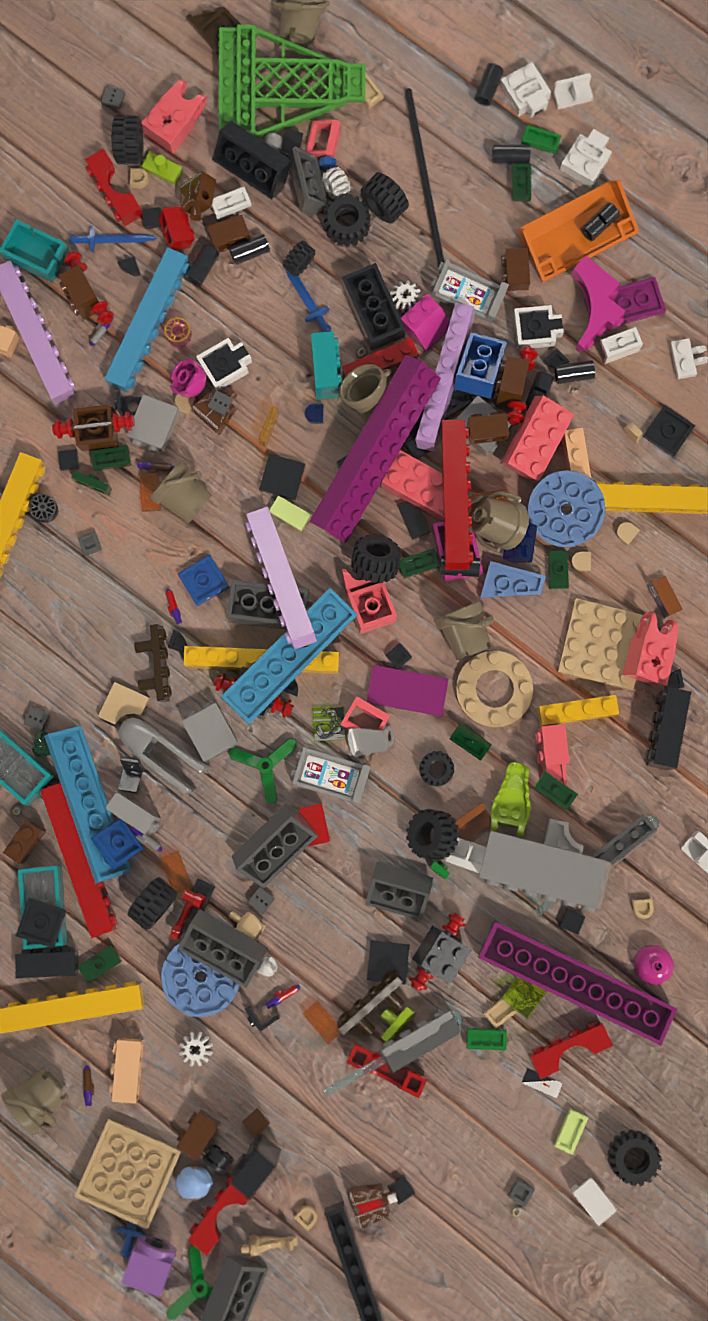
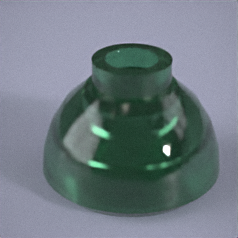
[32,731,51,757]

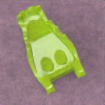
[490,762,530,837]

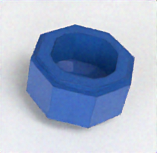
[319,156,337,172]

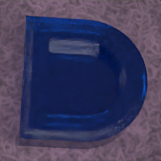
[305,404,324,424]

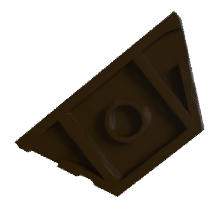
[186,6,241,56]

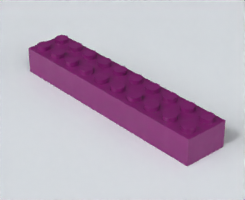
[309,355,441,543]
[477,921,677,1046]

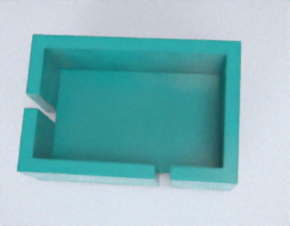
[0,219,70,283]
[311,331,342,400]

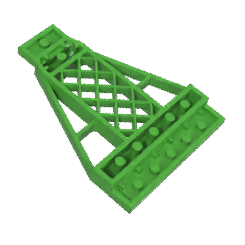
[219,25,365,138]

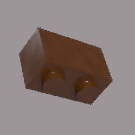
[207,215,250,253]
[501,248,530,291]
[467,412,509,445]
[3,820,46,864]
[177,1109,220,1161]

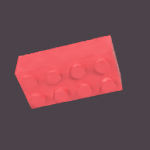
[500,395,574,482]
[381,450,444,522]

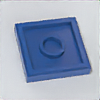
[178,555,230,607]
[90,818,144,870]

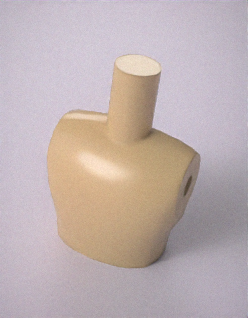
[229,911,265,941]

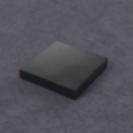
[642,405,695,457]
[259,454,306,501]
[16,898,67,948]
[367,940,410,984]

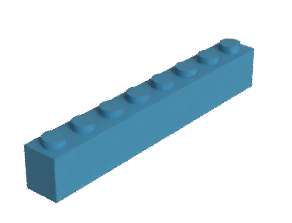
[104,247,190,393]

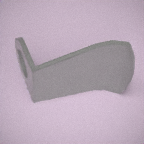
[347,726,394,758]

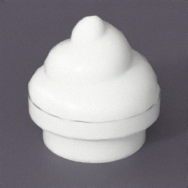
[256,957,278,977]

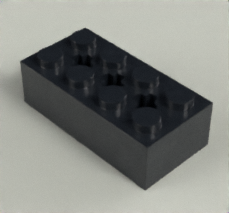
[212,121,292,199]
[341,263,405,351]
[645,687,691,771]
[231,1135,281,1200]

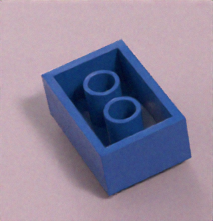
[454,332,507,398]

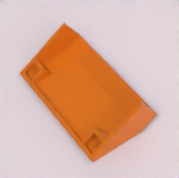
[515,180,639,282]

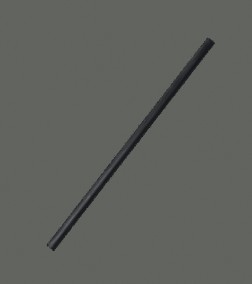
[405,88,445,268]

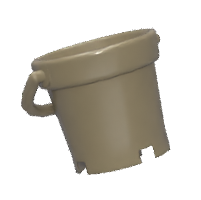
[271,0,330,48]
[337,364,391,422]
[149,461,212,523]
[468,491,529,553]
[434,601,494,660]
[1,1067,69,1136]

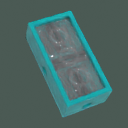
[0,728,55,806]
[18,866,68,949]

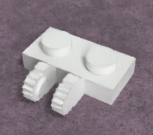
[670,339,708,379]

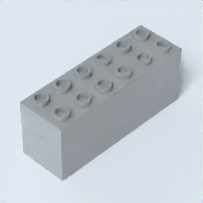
[479,831,612,913]

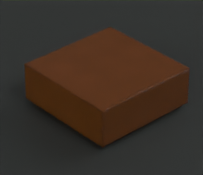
[242,1107,270,1137]

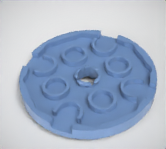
[528,470,606,547]
[161,943,240,1017]

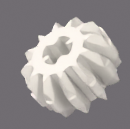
[322,167,351,199]
[390,281,421,313]
[179,1032,213,1066]

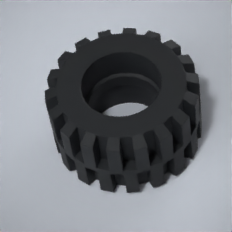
[111,115,144,165]
[360,172,409,224]
[324,194,370,247]
[351,534,402,583]
[406,809,460,860]
[127,877,178,931]
[607,1130,662,1186]

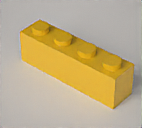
[537,695,619,727]

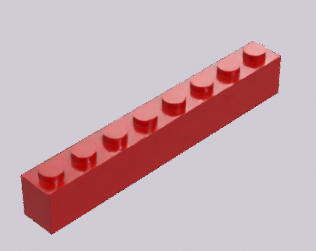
[441,420,473,570]
[40,783,118,939]

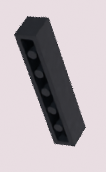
[324,1201,385,1321]

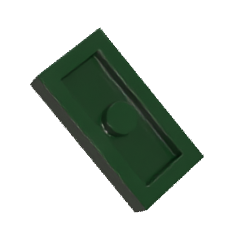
[512,163,531,202]
[91,446,132,471]
[71,471,112,496]
[399,548,440,579]
[548,550,569,590]
[449,723,492,761]
[534,771,578,810]
[78,945,122,984]

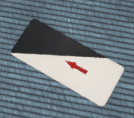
[522,1068,562,1098]

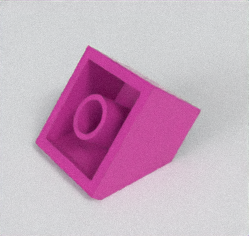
[401,294,450,352]

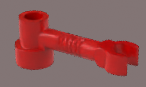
[170,890,206,940]

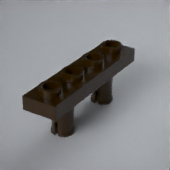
[134,624,172,703]
[337,970,404,1036]

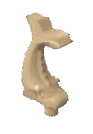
[241,1234,297,1256]

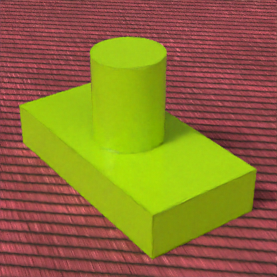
[141,151,183,185]
[381,1007,416,1042]

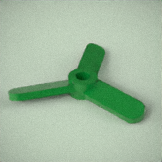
[229,738,297,804]
[166,1246,214,1320]

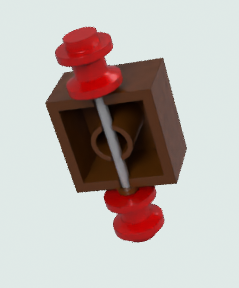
[59,251,114,325]
[493,347,538,425]
[52,404,135,451]

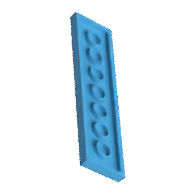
[221,588,358,725]
[44,726,132,884]

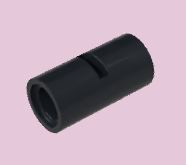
[474,63,504,106]
[492,144,531,164]
[580,202,620,241]
[229,234,270,265]
[185,244,220,286]
[554,360,595,384]
[525,371,554,410]
[440,555,480,577]

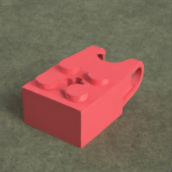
[142,80,207,154]
[341,569,397,634]
[622,611,678,686]
[534,724,569,786]

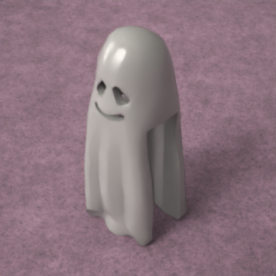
[119,718,211,795]

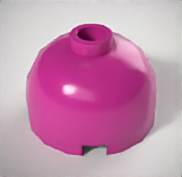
[170,358,207,398]
[633,945,674,985]

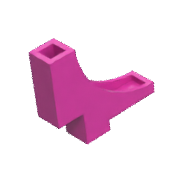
[571,255,626,354]

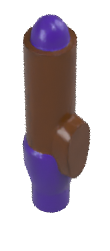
[137,462,174,472]
[83,1065,94,1106]

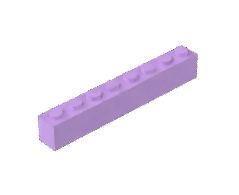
[0,260,76,405]
[416,303,475,452]
[245,507,317,649]

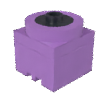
[121,1236,177,1297]

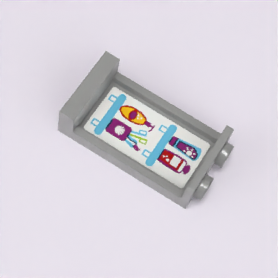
[430,258,509,323]
[290,747,371,805]

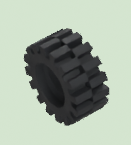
[283,240,316,277]
[419,751,455,787]

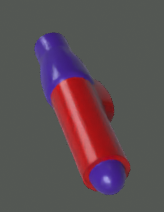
[165,588,182,625]
[265,985,300,1009]

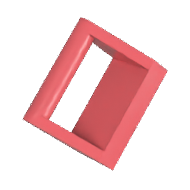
[305,120,341,161]
[340,696,390,730]

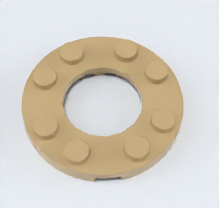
[456,651,533,728]

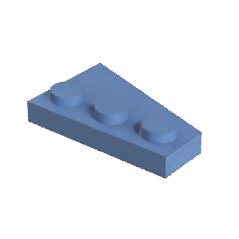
[480,561,546,598]

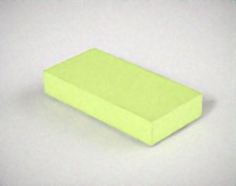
[269,496,311,532]
[554,1108,588,1155]

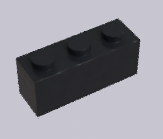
[15,947,79,978]

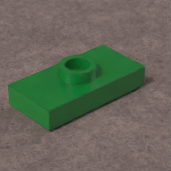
[521,125,562,155]
[429,860,450,879]
[466,1028,507,1051]

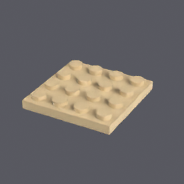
[558,598,650,691]
[74,1119,181,1229]

